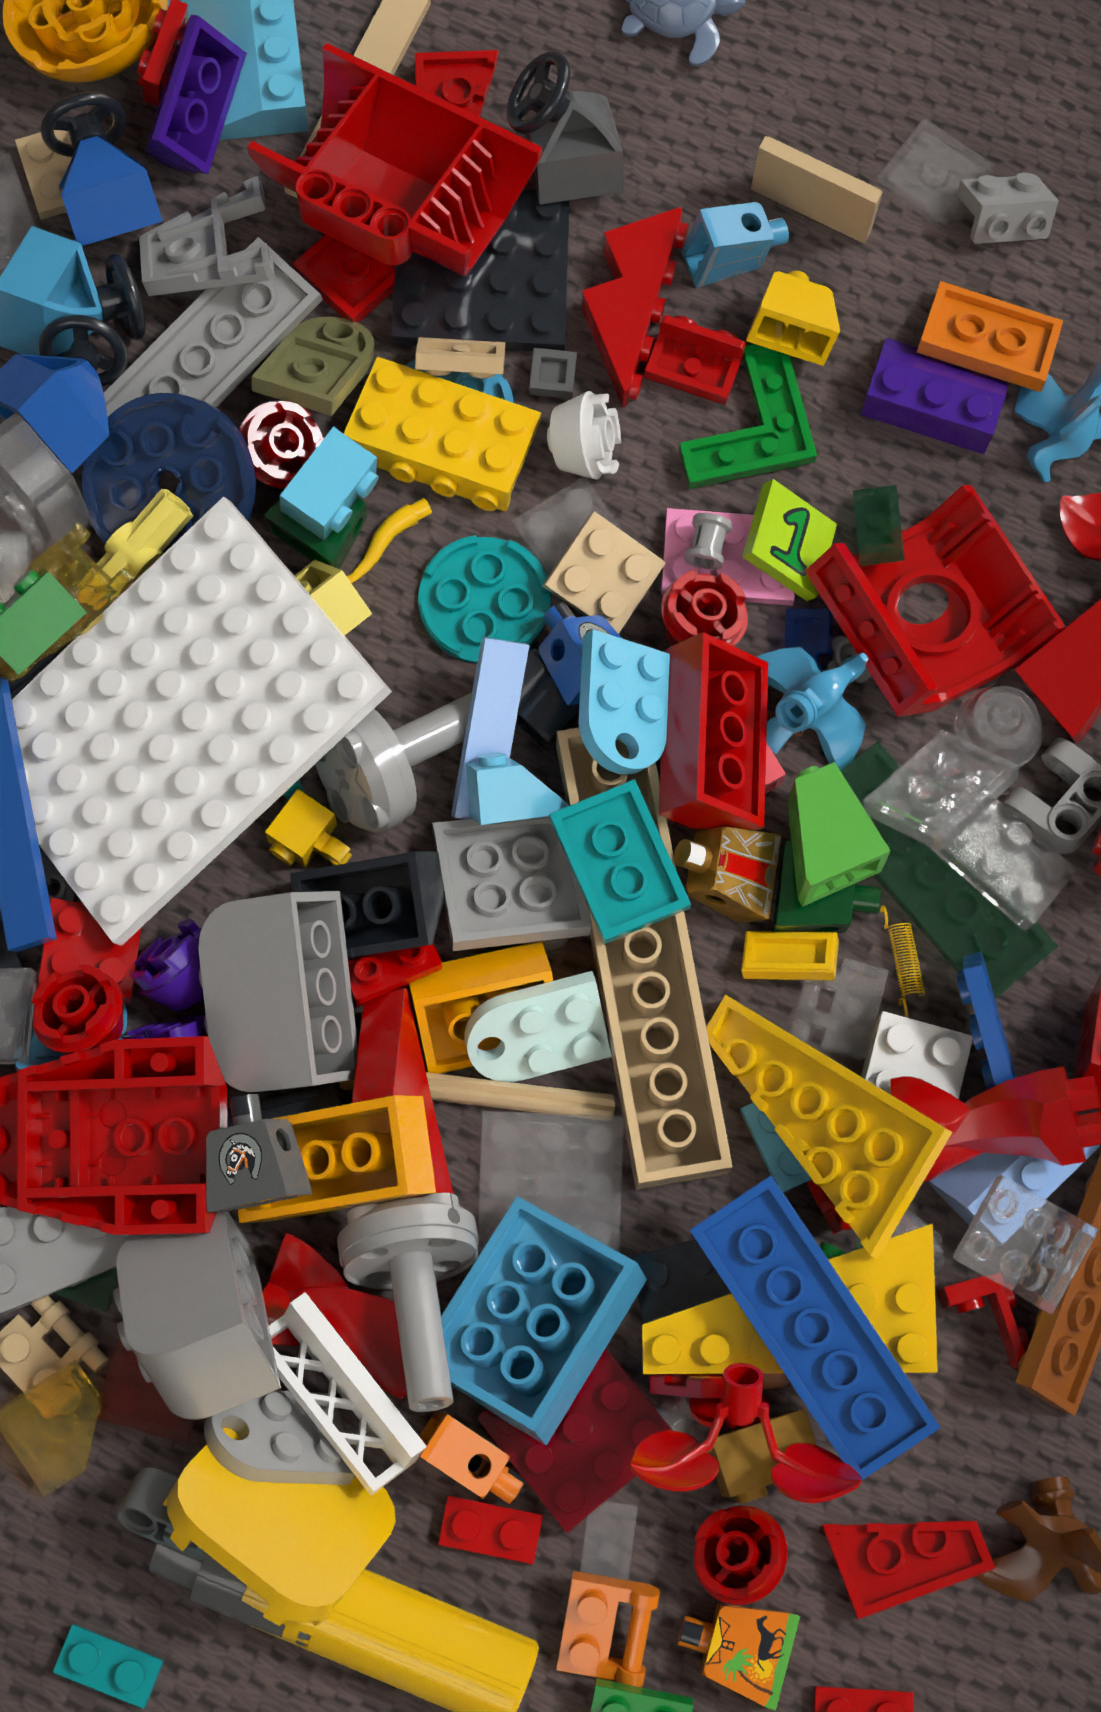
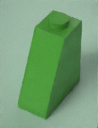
[787,762,891,907]

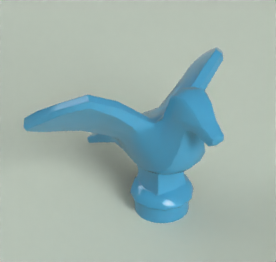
[1015,362,1101,482]
[757,647,868,774]

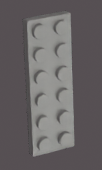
[104,237,322,416]

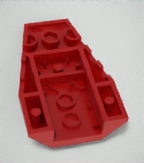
[0,1036,227,1235]

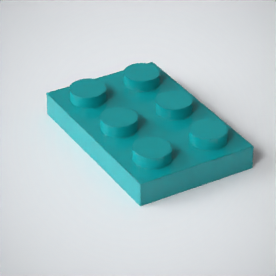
[549,779,691,944]

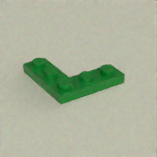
[678,344,817,489]

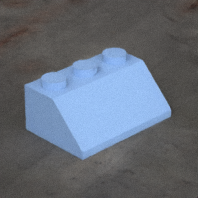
[927,1145,1100,1248]

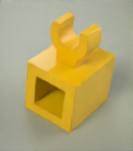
[265,789,352,867]

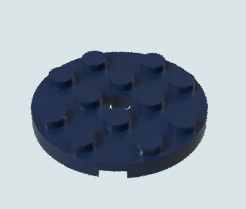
[82,393,256,553]

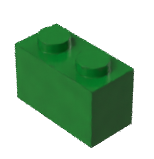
[0,568,87,675]

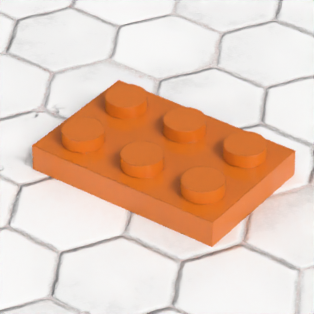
[917,281,1063,393]

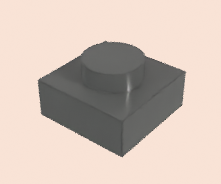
[529,348,577,399]

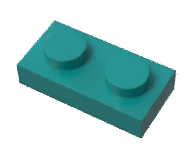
[53,1624,165,1709]

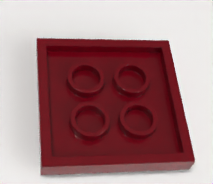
[476,1348,673,1534]

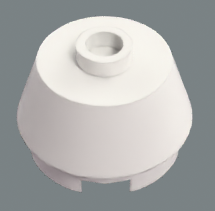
[547,391,621,480]

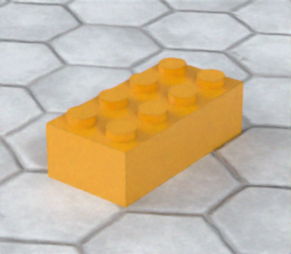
[230,1095,436,1223]

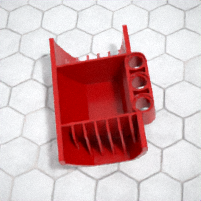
[247,42,542,277]

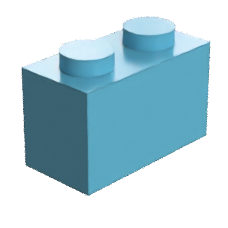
[280,427,379,540]

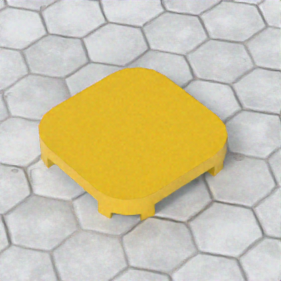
[163,1428,396,1627]

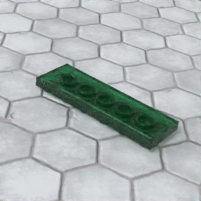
[841,741,1058,999]

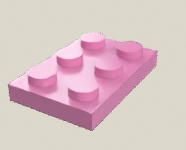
[661,508,795,606]

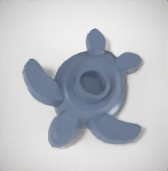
[622,0,746,67]

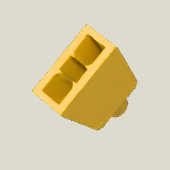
[746,271,840,366]

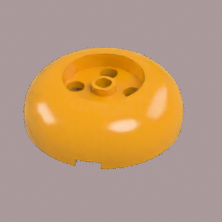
[3,0,168,83]

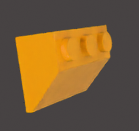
[409,941,553,1074]

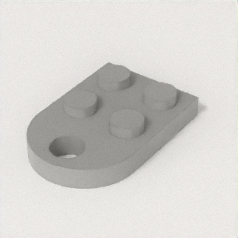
[204,1390,355,1485]

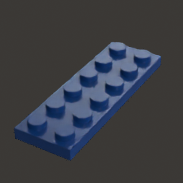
[690,1176,941,1480]

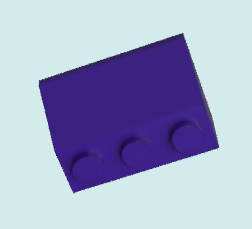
[144,14,247,175]
[860,338,1008,454]

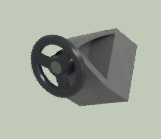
[506,51,624,204]

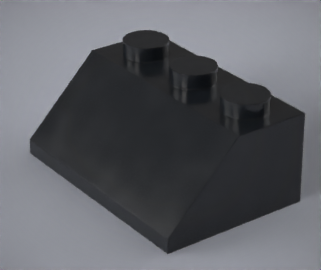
[290,851,445,958]

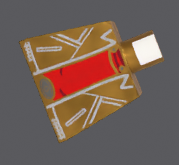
[674,827,781,923]

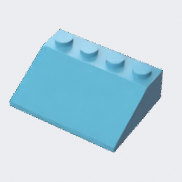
[168,0,309,140]

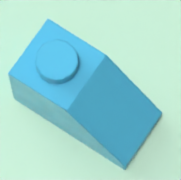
[465,752,569,825]

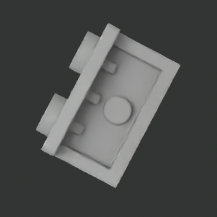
[957,173,1059,244]

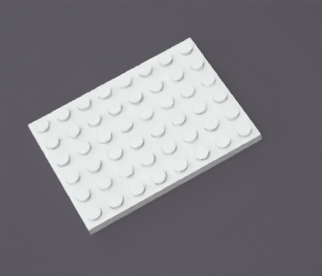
[12,496,392,946]

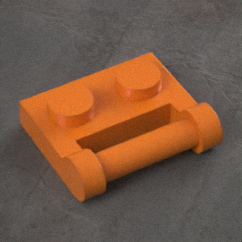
[556,1571,660,1687]

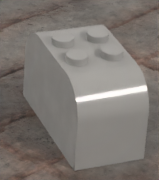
[199,891,358,1092]
[113,1211,281,1419]

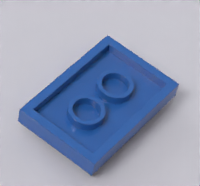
[956,951,1017,1090]

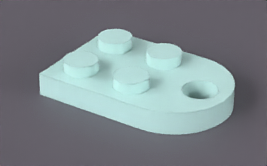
[464,971,612,1082]

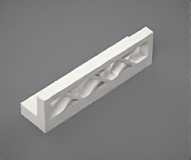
[269,1292,427,1496]

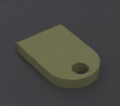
[251,317,374,416]

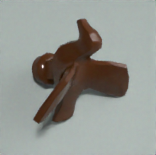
[976,1476,1101,1602]

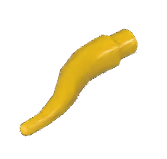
[346,498,432,584]

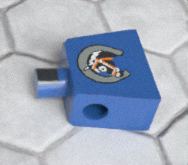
[539,602,623,705]

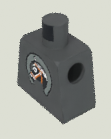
[206,1094,312,1212]

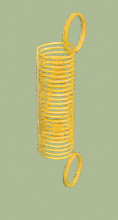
[880,905,925,1018]

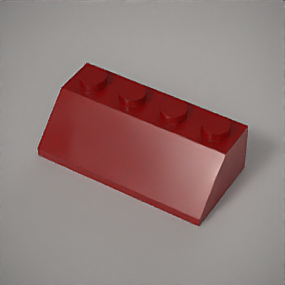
[658,632,768,830]

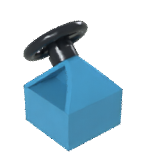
[0,226,146,355]

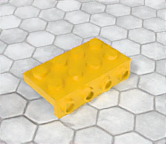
[344,356,541,511]

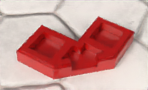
[649,1374,723,1398]

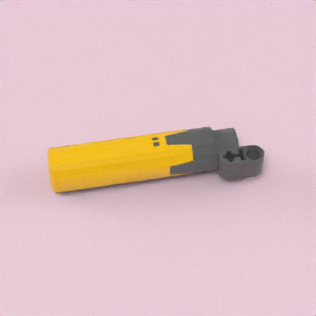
[116,1467,539,1712]

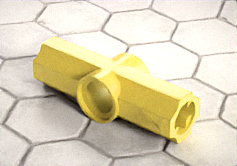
[76,489,193,609]

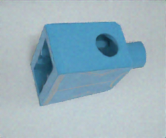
[681,202,789,288]

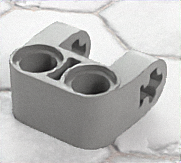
[1000,737,1101,854]

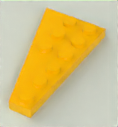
[706,995,952,1259]
[642,1223,938,1374]

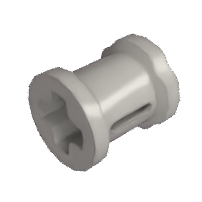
[685,513,732,570]

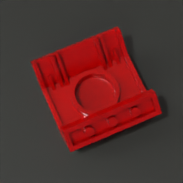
[805,485,1066,717]

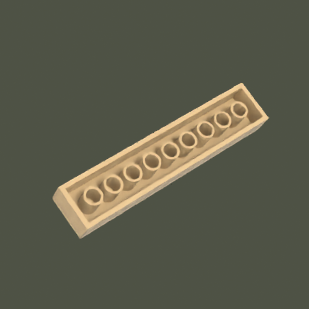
[556,728,733,1190]

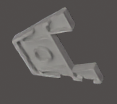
[139,176,275,296]

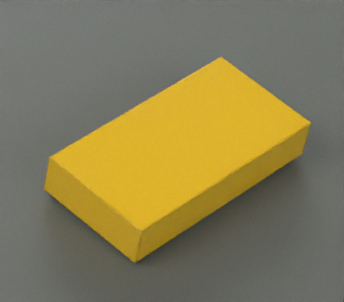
[741,931,839,981]

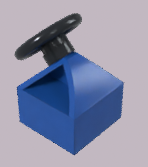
[41,92,163,246]
[0,315,127,473]

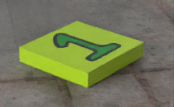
[742,479,837,601]

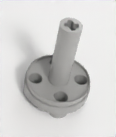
[315,692,472,834]
[337,1193,479,1412]

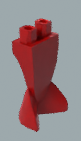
[890,1067,1101,1183]
[263,1233,407,1399]

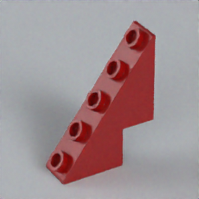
[581,207,689,408]
[352,988,453,1198]

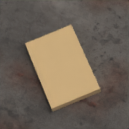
[751,136,883,244]

